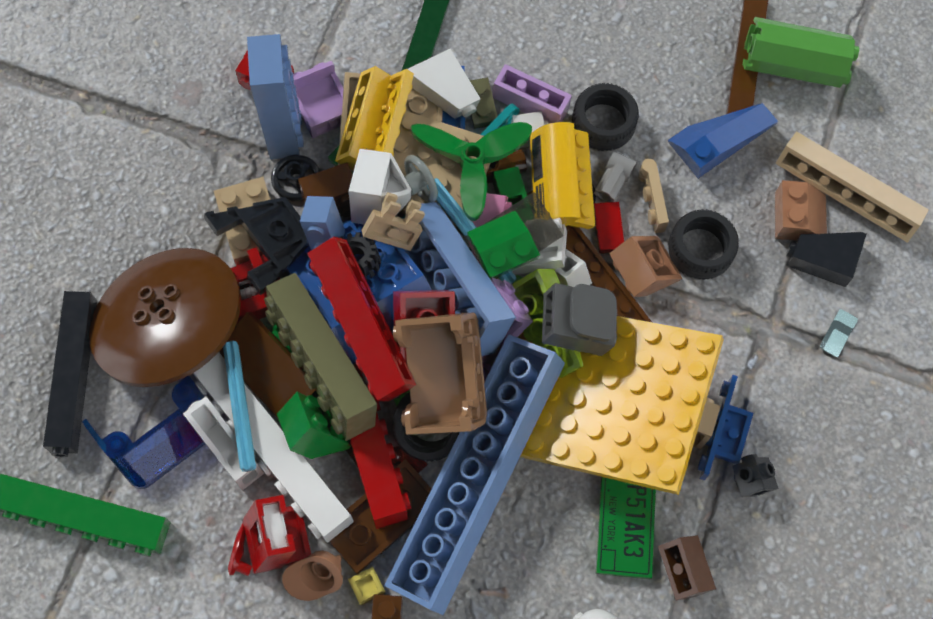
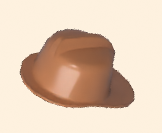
[282,550,343,601]

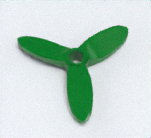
[411,122,532,221]

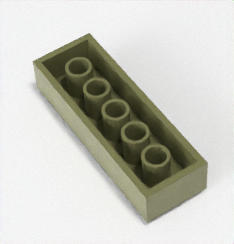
[264,273,377,441]

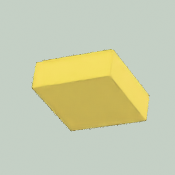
[348,567,386,606]

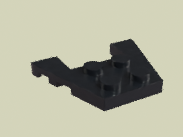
[204,197,309,295]

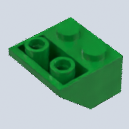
[277,392,352,459]

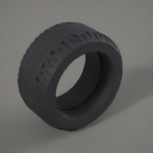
[572,83,639,151]
[668,209,739,280]
[392,392,460,462]

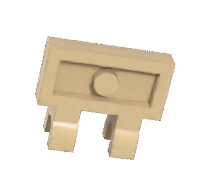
[361,192,425,251]

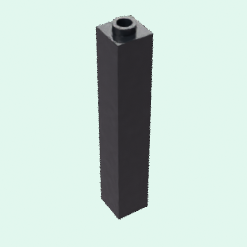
[43,291,97,457]

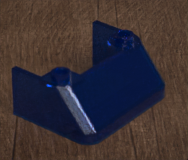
[82,376,205,489]

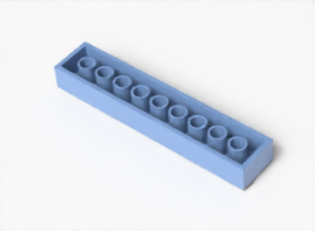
[384,334,565,615]

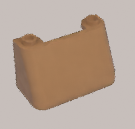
[393,312,487,435]

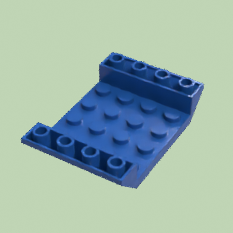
[285,217,432,365]

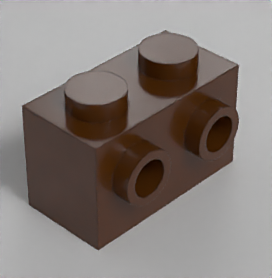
[658,535,716,601]

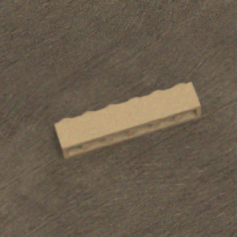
[775,131,929,243]

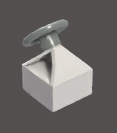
[349,149,438,224]

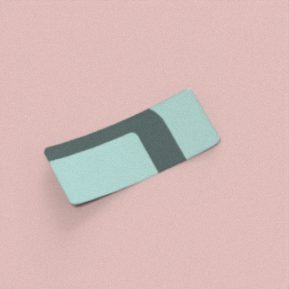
[820,309,858,357]

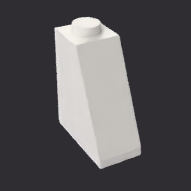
[408,49,480,119]

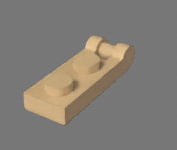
[638,159,669,233]

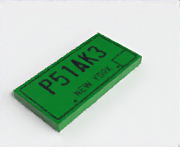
[595,477,656,580]

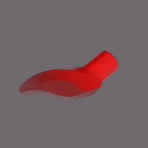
[228,523,252,576]

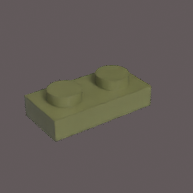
[470,77,497,129]

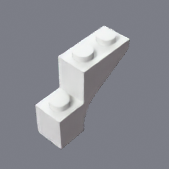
[183,396,264,491]

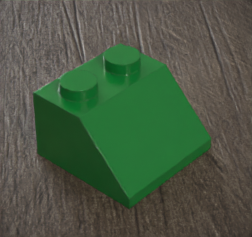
[467,210,540,280]

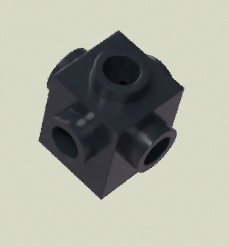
[732,454,779,497]

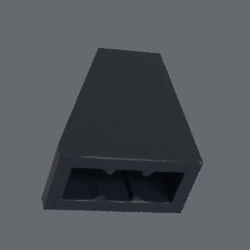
[786,232,867,287]

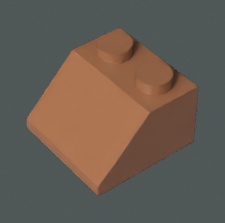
[775,180,827,241]
[609,236,683,297]

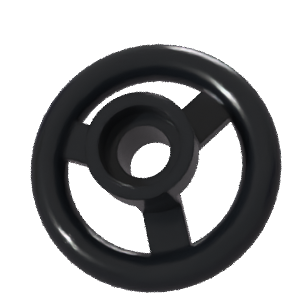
[271,155,320,201]

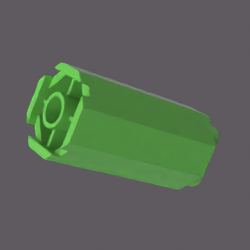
[742,17,859,88]

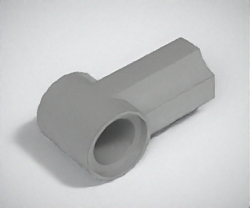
[594,151,637,202]

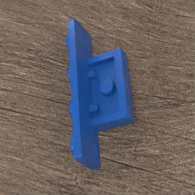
[697,375,754,481]

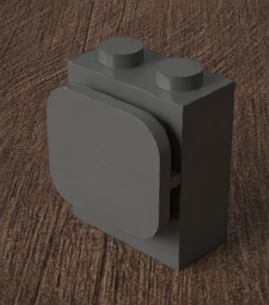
[542,283,617,356]

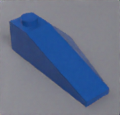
[668,103,778,179]

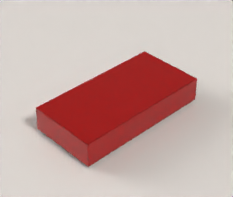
[594,202,625,253]

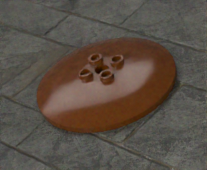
[89,248,241,387]

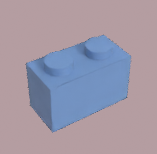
[300,196,345,250]

